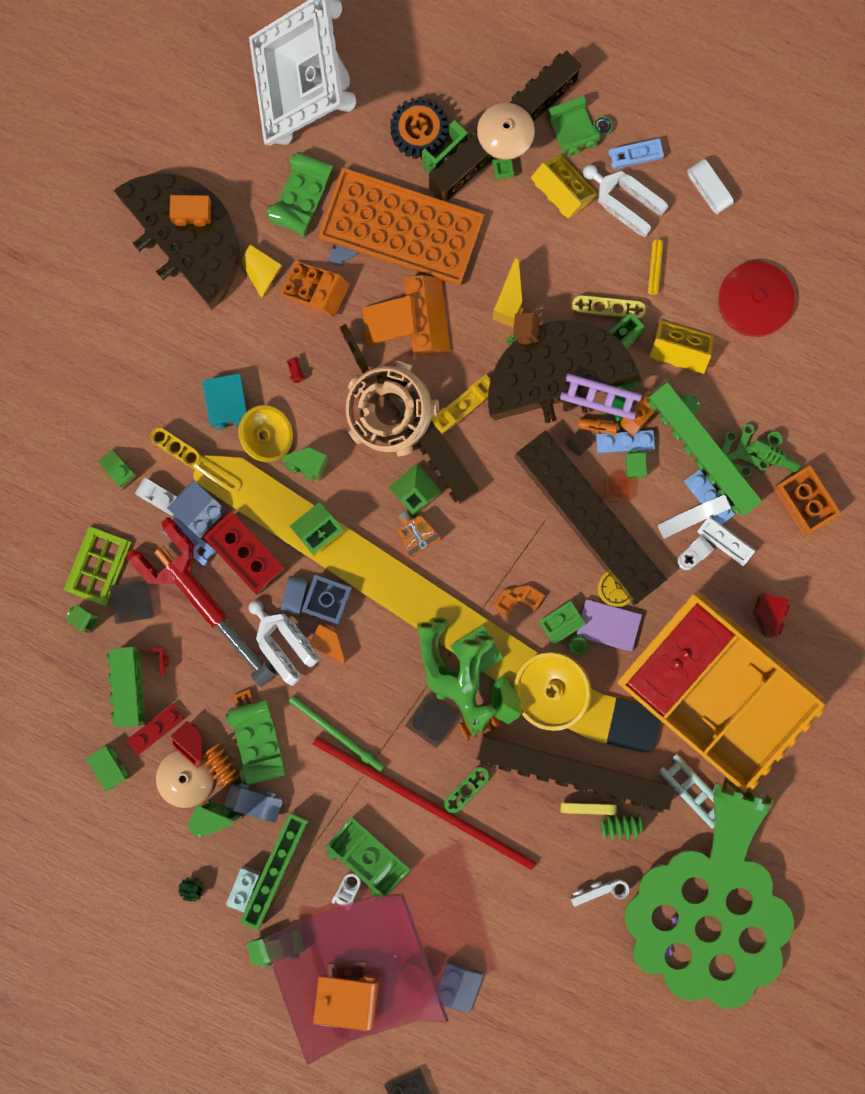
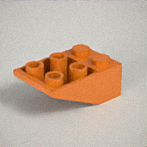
[280,261,350,318]

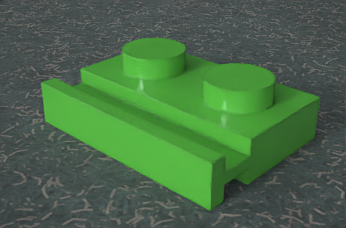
[539,601,586,645]

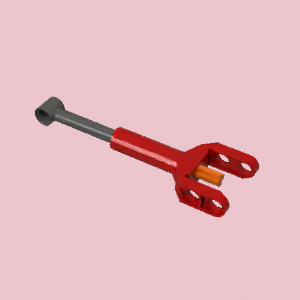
[126,517,277,687]

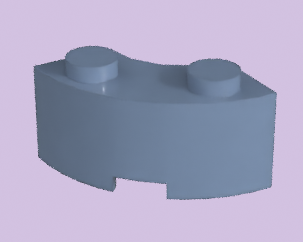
[224,782,283,823]

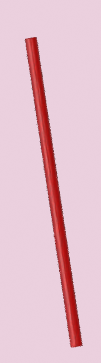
[312,736,536,871]

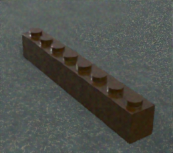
[376,364,480,505]

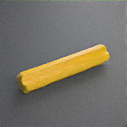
[648,240,663,295]

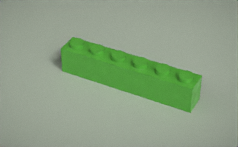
[240,811,309,931]

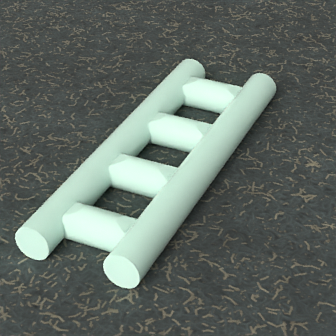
[658,753,715,829]

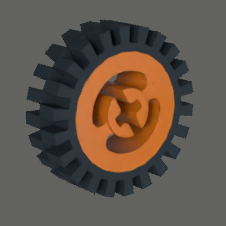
[390,97,449,159]

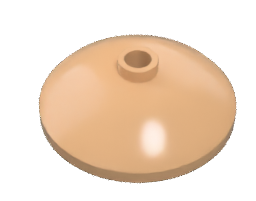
[477,103,535,160]
[156,751,214,808]

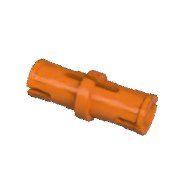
[578,417,619,436]

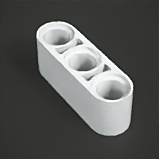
[687,159,733,214]

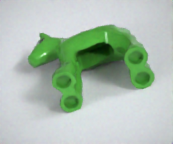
[417,617,496,736]

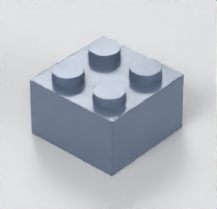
[302,575,352,625]

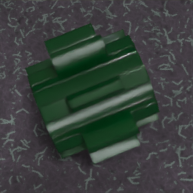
[178,877,204,902]

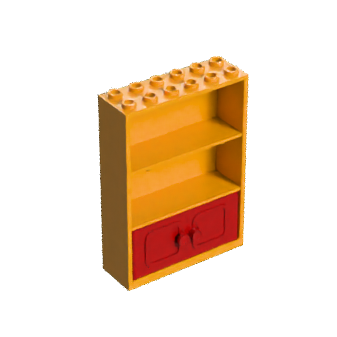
[617,590,825,793]

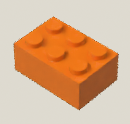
[773,465,841,536]

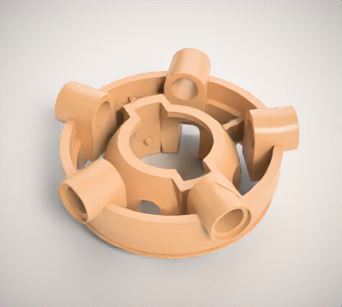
[346,360,439,457]

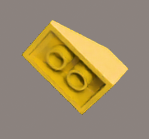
[492,258,524,327]

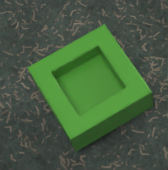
[492,159,514,180]

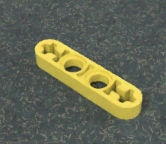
[572,296,646,320]

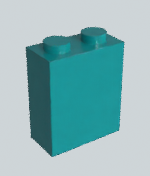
[202,374,248,430]

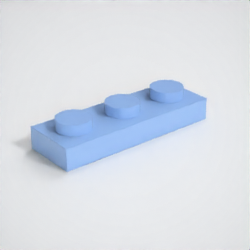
[596,430,655,454]
[683,469,735,524]

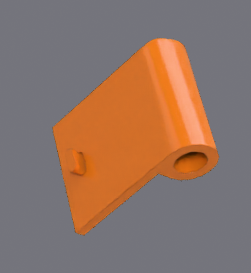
[313,974,379,1031]

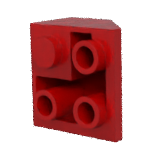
[753,593,790,638]

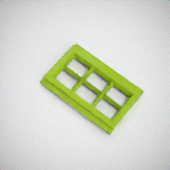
[64,526,132,607]

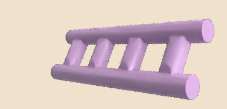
[559,373,642,420]

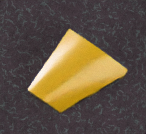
[241,245,282,298]

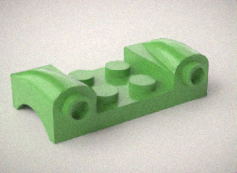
[267,152,334,238]
[225,699,286,785]
[325,817,410,900]

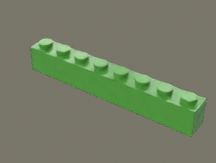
[646,382,762,516]

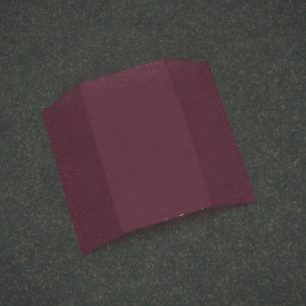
[263,894,449,1065]

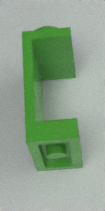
[547,95,600,156]
[422,120,468,173]

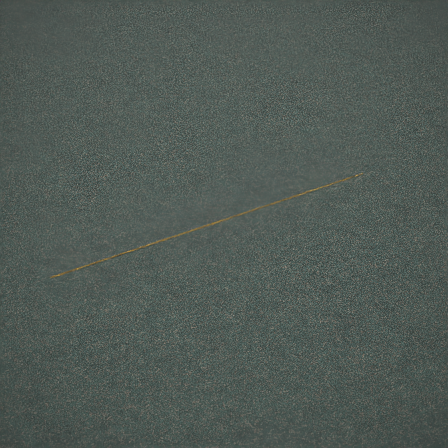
[268,521,545,910]

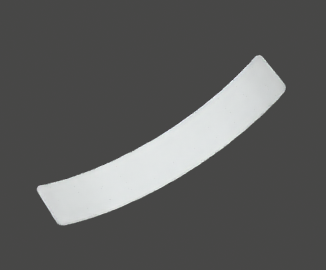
[658,495,731,539]

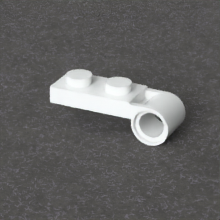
[134,477,180,521]
[570,879,629,907]

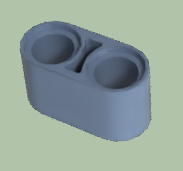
[281,575,309,615]

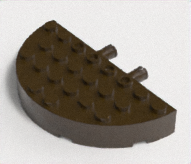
[113,173,239,310]
[488,320,642,423]

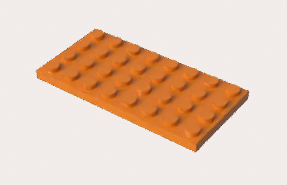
[318,167,484,286]

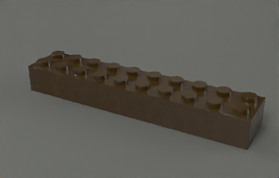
[429,50,582,202]
[514,430,667,606]
[476,736,675,813]

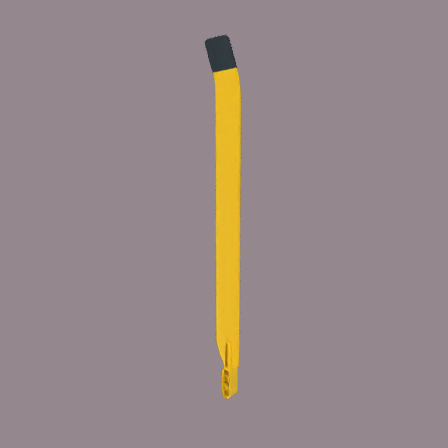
[150,428,661,753]

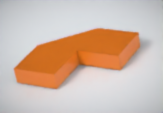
[492,585,545,617]

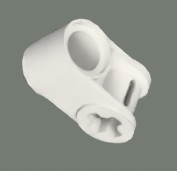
[677,535,714,570]
[331,871,361,911]

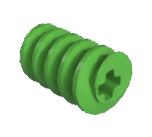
[601,814,642,840]

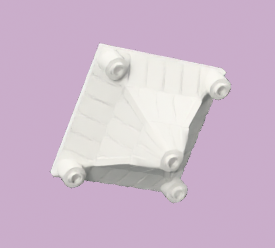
[249,0,356,146]

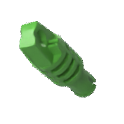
[749,440,800,473]

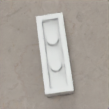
[697,515,756,566]

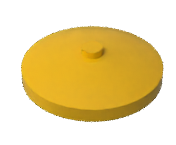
[514,652,591,731]

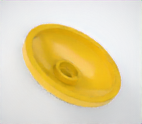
[238,405,293,462]

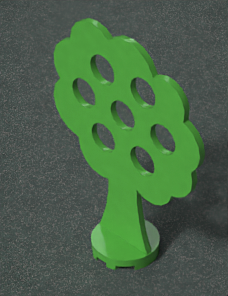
[624,781,794,1009]

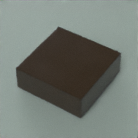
[566,429,592,457]

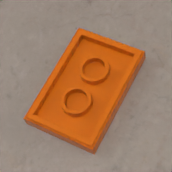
[362,296,417,346]

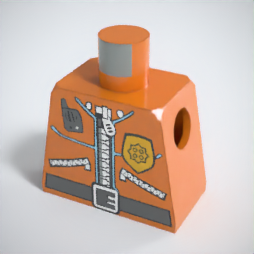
[397,510,441,559]

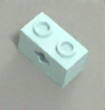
[226,866,261,913]

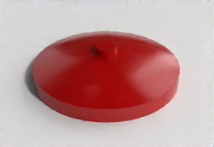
[718,261,795,337]

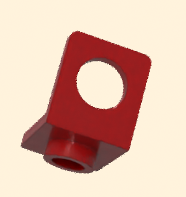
[140,648,169,675]

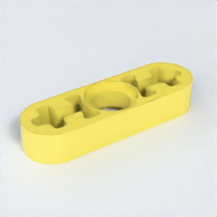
[560,802,617,815]

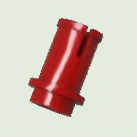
[286,358,305,383]

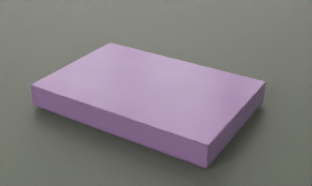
[576,599,642,652]

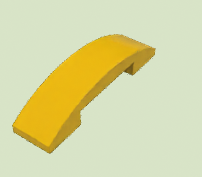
[431,374,491,434]

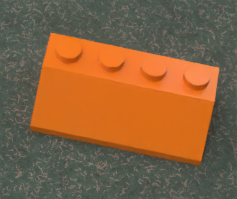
[404,275,451,357]

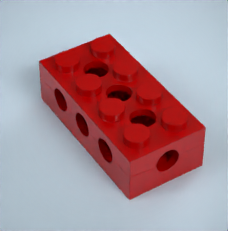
[203,511,286,595]

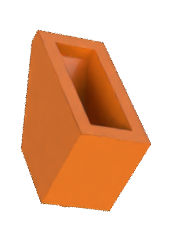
[310,623,345,663]

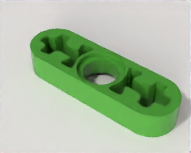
[444,767,489,813]

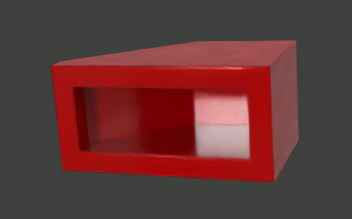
[169,721,202,769]

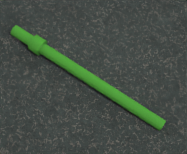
[289,695,385,772]

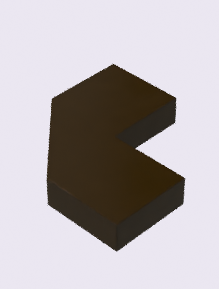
[340,324,369,373]

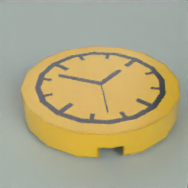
[597,572,630,607]

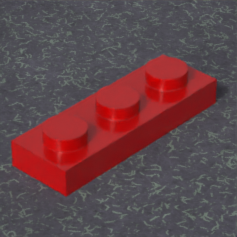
[126,704,185,755]

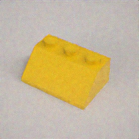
[531,154,598,219]
[649,320,714,374]

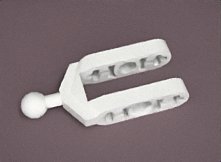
[583,164,668,237]
[249,600,320,686]

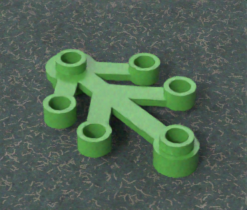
[722,424,782,478]

